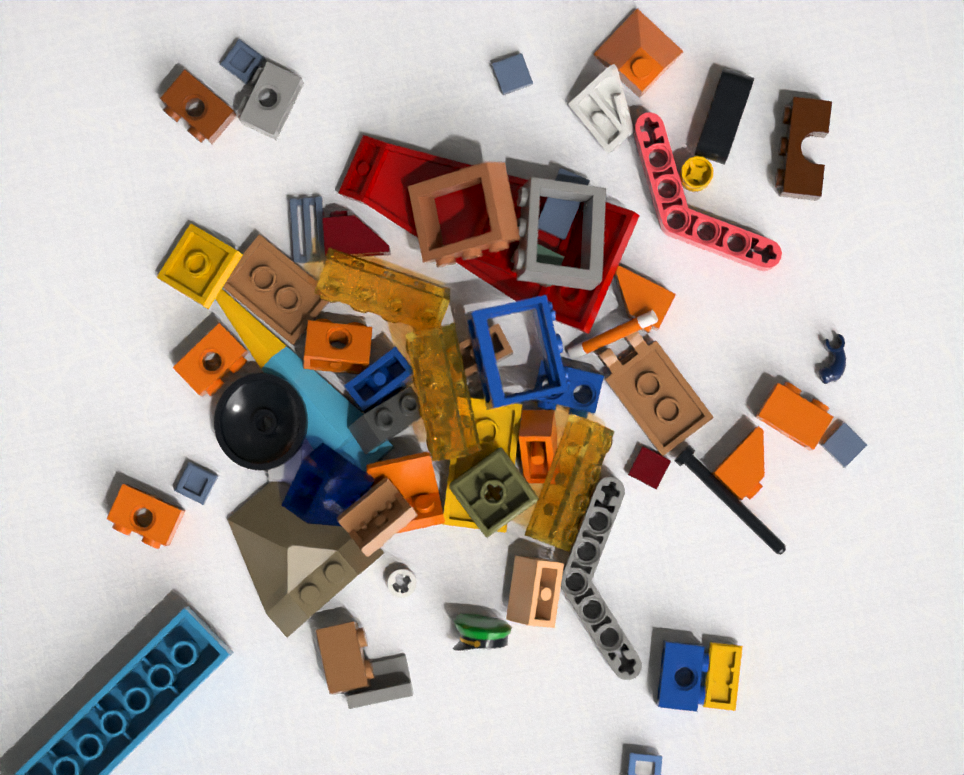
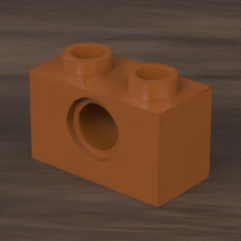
[160,70,237,144]

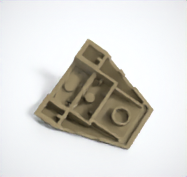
[227,482,384,638]

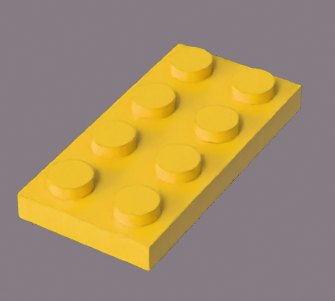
[442,396,523,533]

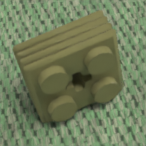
[449,447,538,537]

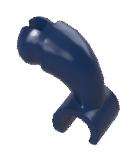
[818,334,846,384]

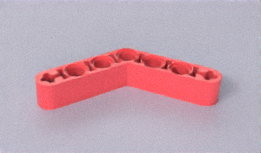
[633,112,782,271]

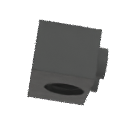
[348,386,429,454]

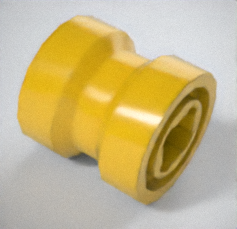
[679,156,714,192]

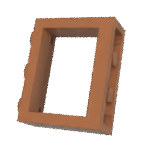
[408,162,520,267]

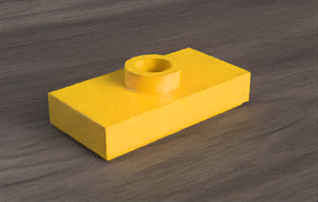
[702,642,743,711]

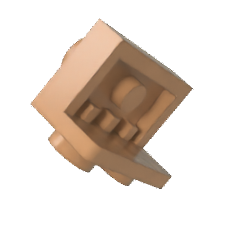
[337,478,418,557]

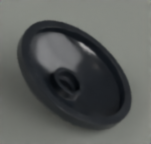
[214,373,308,470]

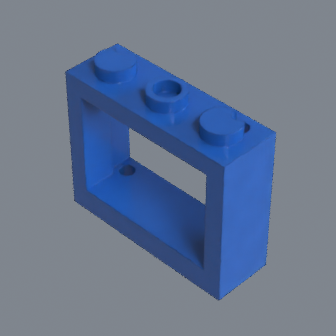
[465,295,570,410]

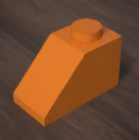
[614,265,676,333]
[518,410,557,483]
[712,426,765,500]

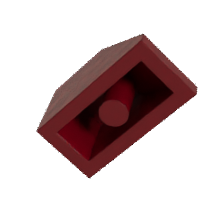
[323,211,391,260]

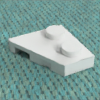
[568,64,635,153]

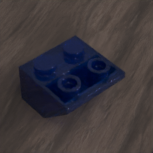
[281,443,375,527]

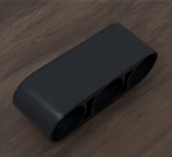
[694,68,754,165]

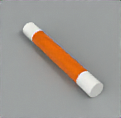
[568,310,658,360]

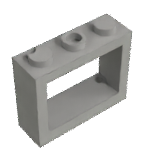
[513,177,606,290]

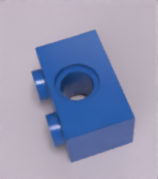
[344,346,418,414]
[656,640,709,712]

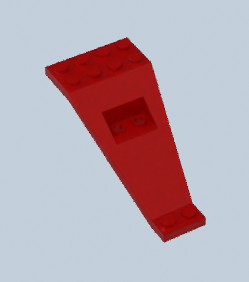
[338,135,640,334]

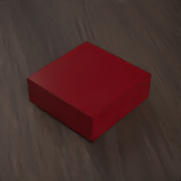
[628,446,671,490]

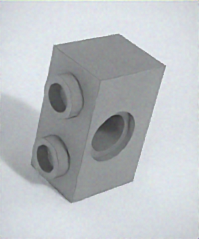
[237,61,304,141]

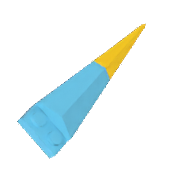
[215,289,395,490]

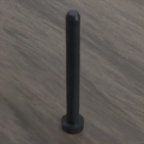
[674,445,786,555]

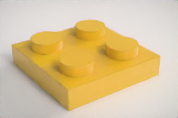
[157,223,243,309]

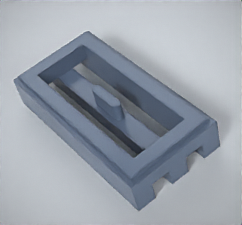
[290,197,327,264]

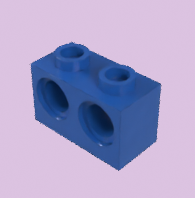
[533,361,604,419]

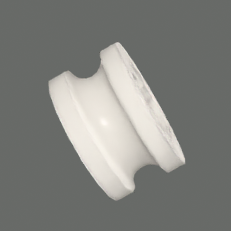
[387,569,417,598]

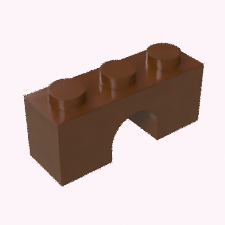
[775,97,832,201]

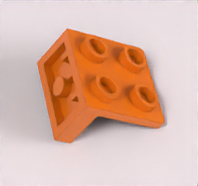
[366,452,445,534]

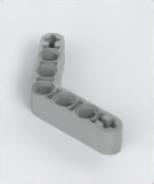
[561,476,642,680]

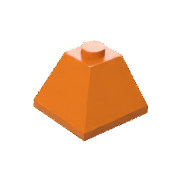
[593,8,684,98]

